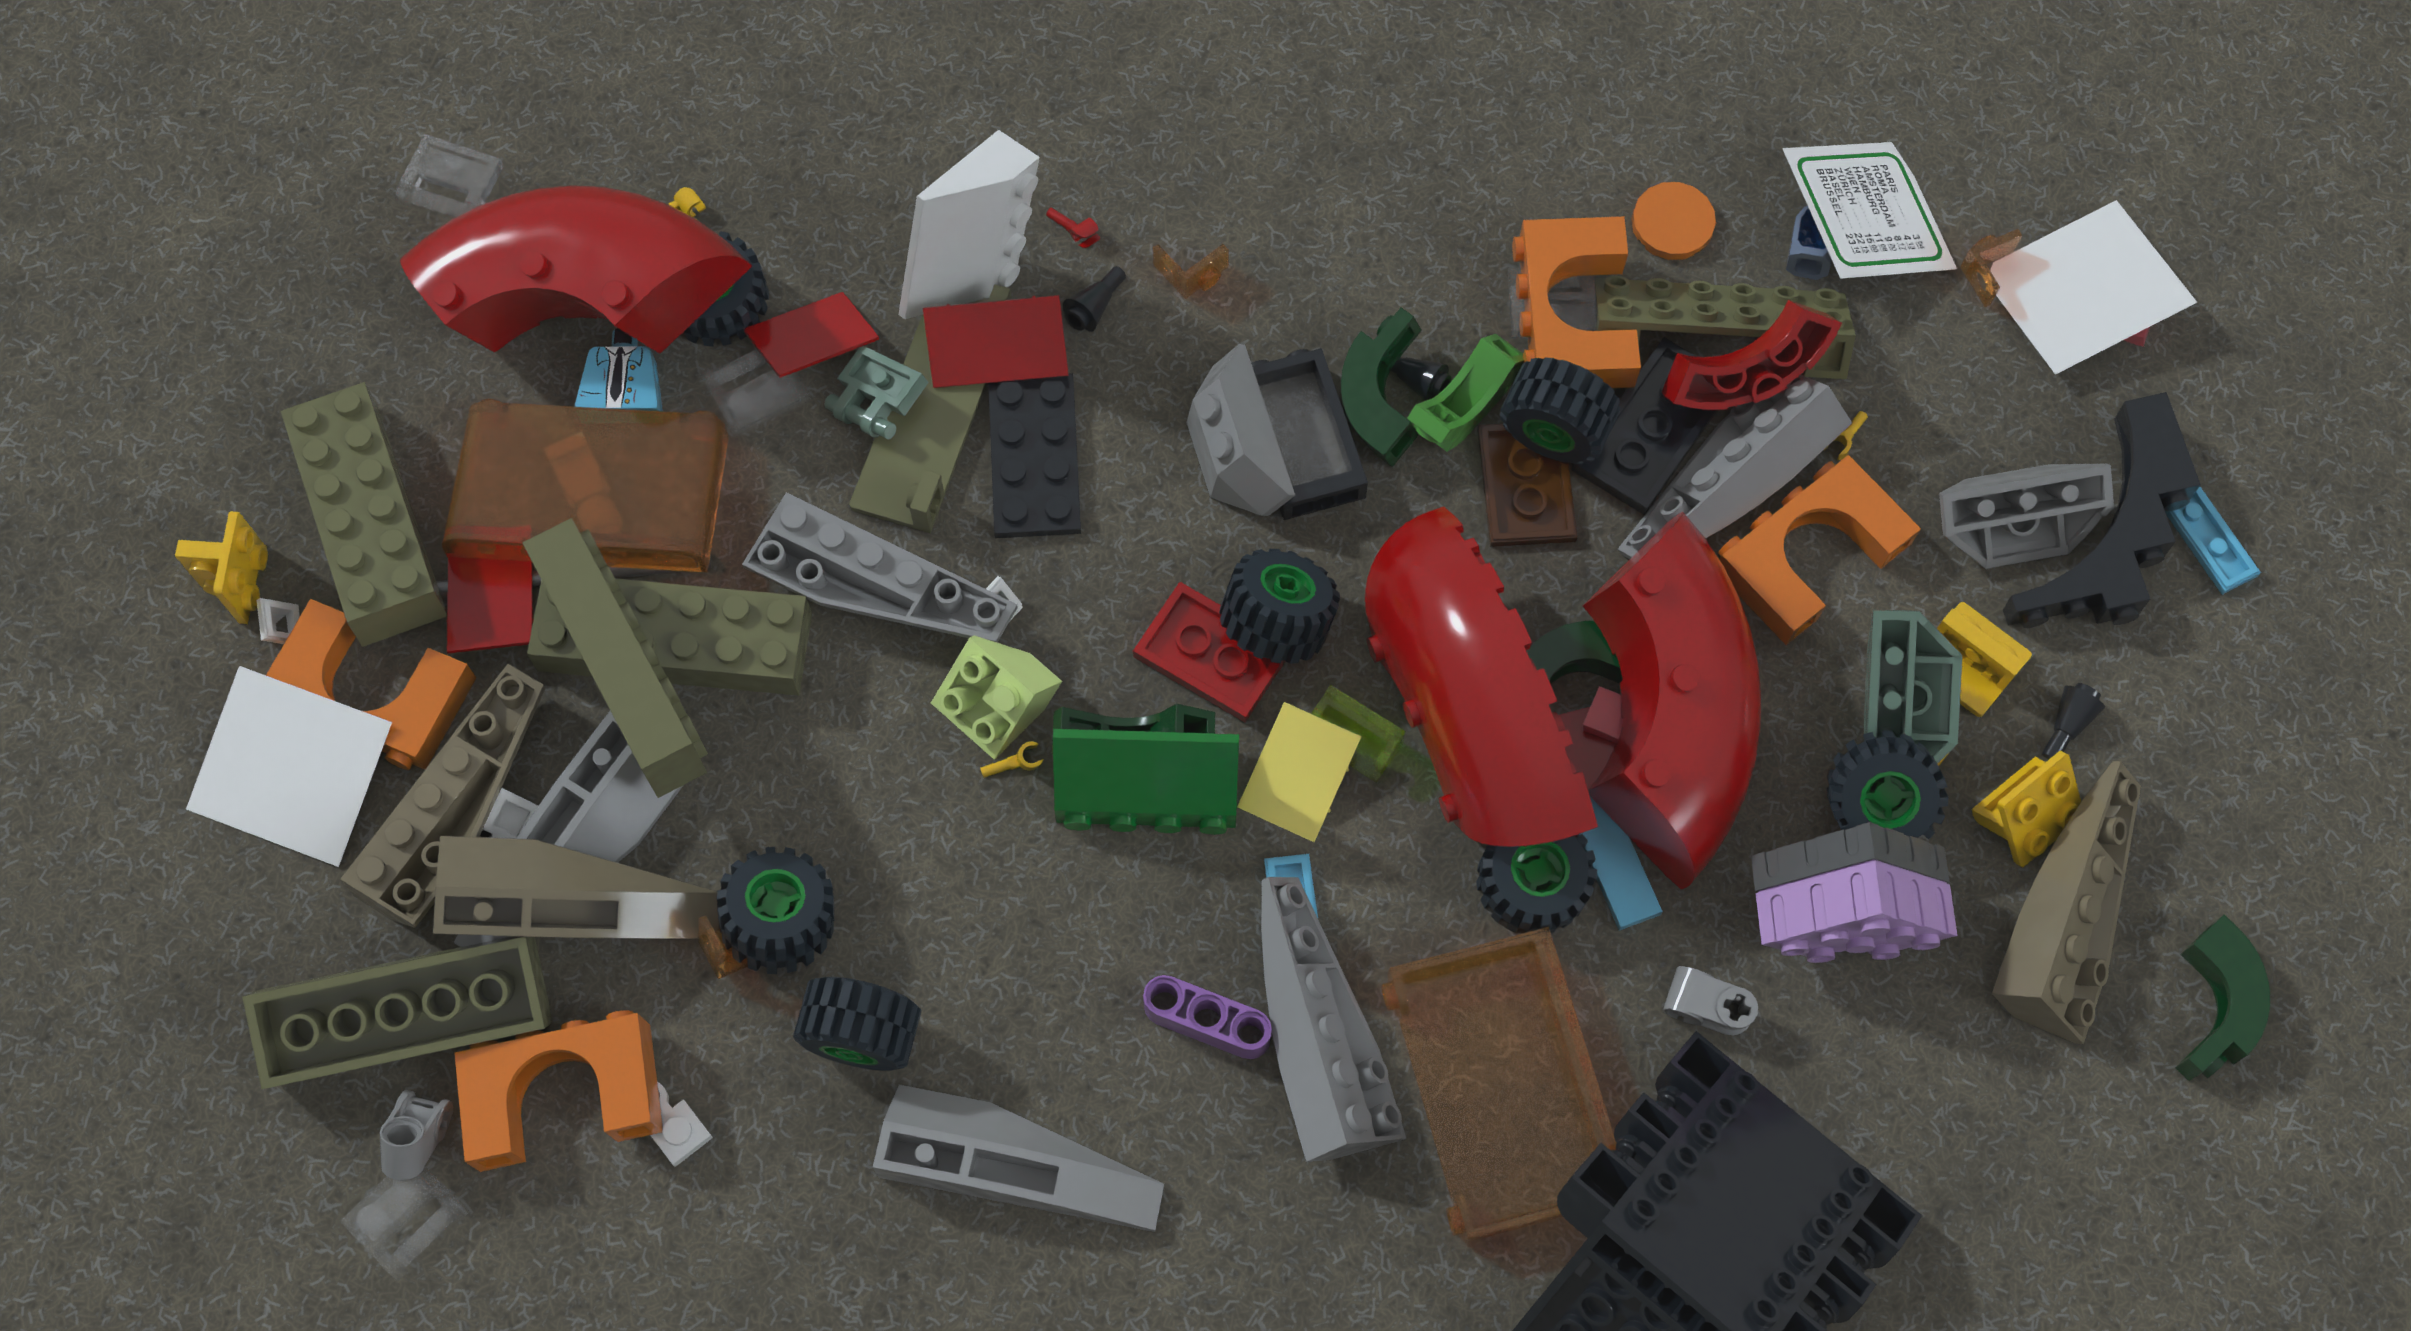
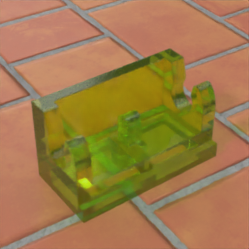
[1311,684,1406,783]

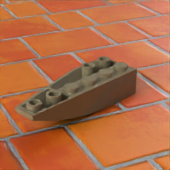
[340,664,545,928]
[1992,761,2141,1044]
[433,836,719,939]

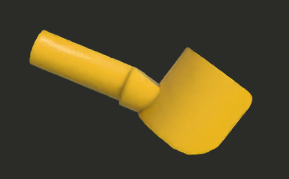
[668,187,706,217]
[1824,411,1868,460]
[980,741,1044,778]

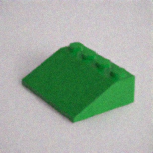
[1053,729,1239,835]

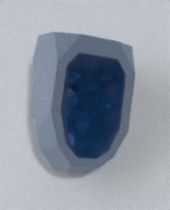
[1786,206,1832,280]

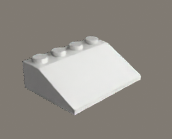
[898,130,1040,319]

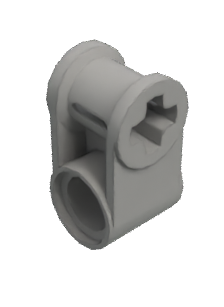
[1663,966,1758,1036]
[380,1090,454,1181]

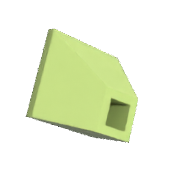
[931,635,1062,760]

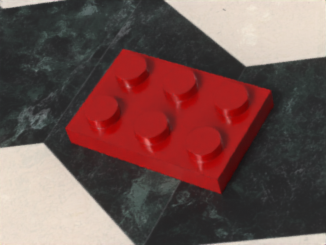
[1133,582,1286,723]

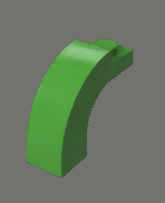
[1407,334,1524,452]

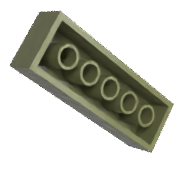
[281,382,447,647]
[522,518,708,798]
[527,579,812,696]
[242,936,553,1089]

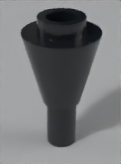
[1062,266,1126,332]
[1390,357,1451,401]
[2041,683,2105,759]

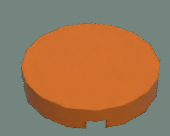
[1632,182,1716,260]

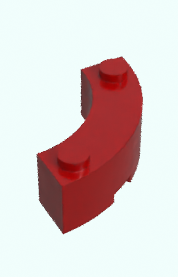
[1661,300,1842,410]

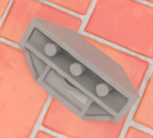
[1186,344,1295,516]
[1939,464,2114,569]

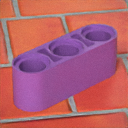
[1143,975,1272,1059]

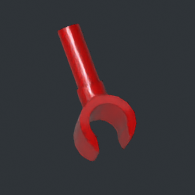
[1046,207,1101,248]

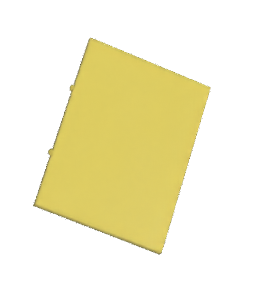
[1237,702,1362,842]

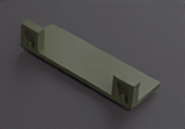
[1594,276,1856,379]
[849,284,1012,533]

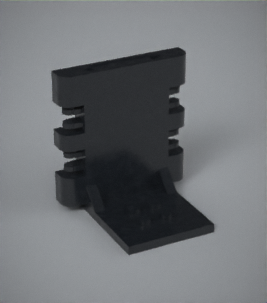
[1512,1031,1923,1331]

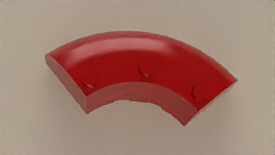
[400,185,752,354]
[1365,506,1598,847]
[1583,512,1761,889]

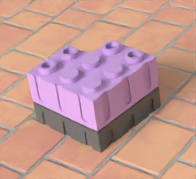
[1751,822,1957,963]

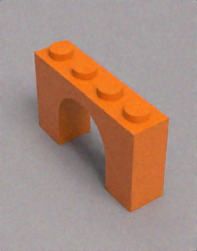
[1512,216,1641,388]
[1718,455,1921,645]
[266,599,476,770]
[454,1010,663,1172]

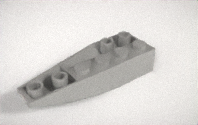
[1618,375,1852,559]
[742,492,1018,643]
[454,711,684,947]
[1261,877,1407,1162]
[873,1085,1164,1232]

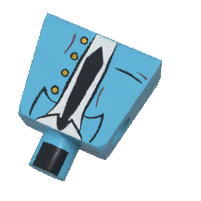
[575,328,664,425]

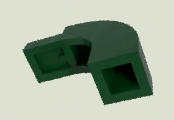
[1341,307,1422,467]
[1527,621,1623,684]
[1052,703,1215,754]
[2175,915,2270,1081]

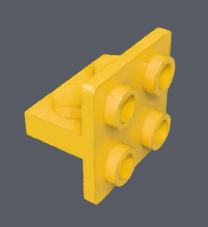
[175,511,268,624]
[1937,602,2032,717]
[1971,751,2081,867]

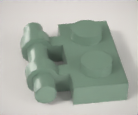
[824,346,929,439]

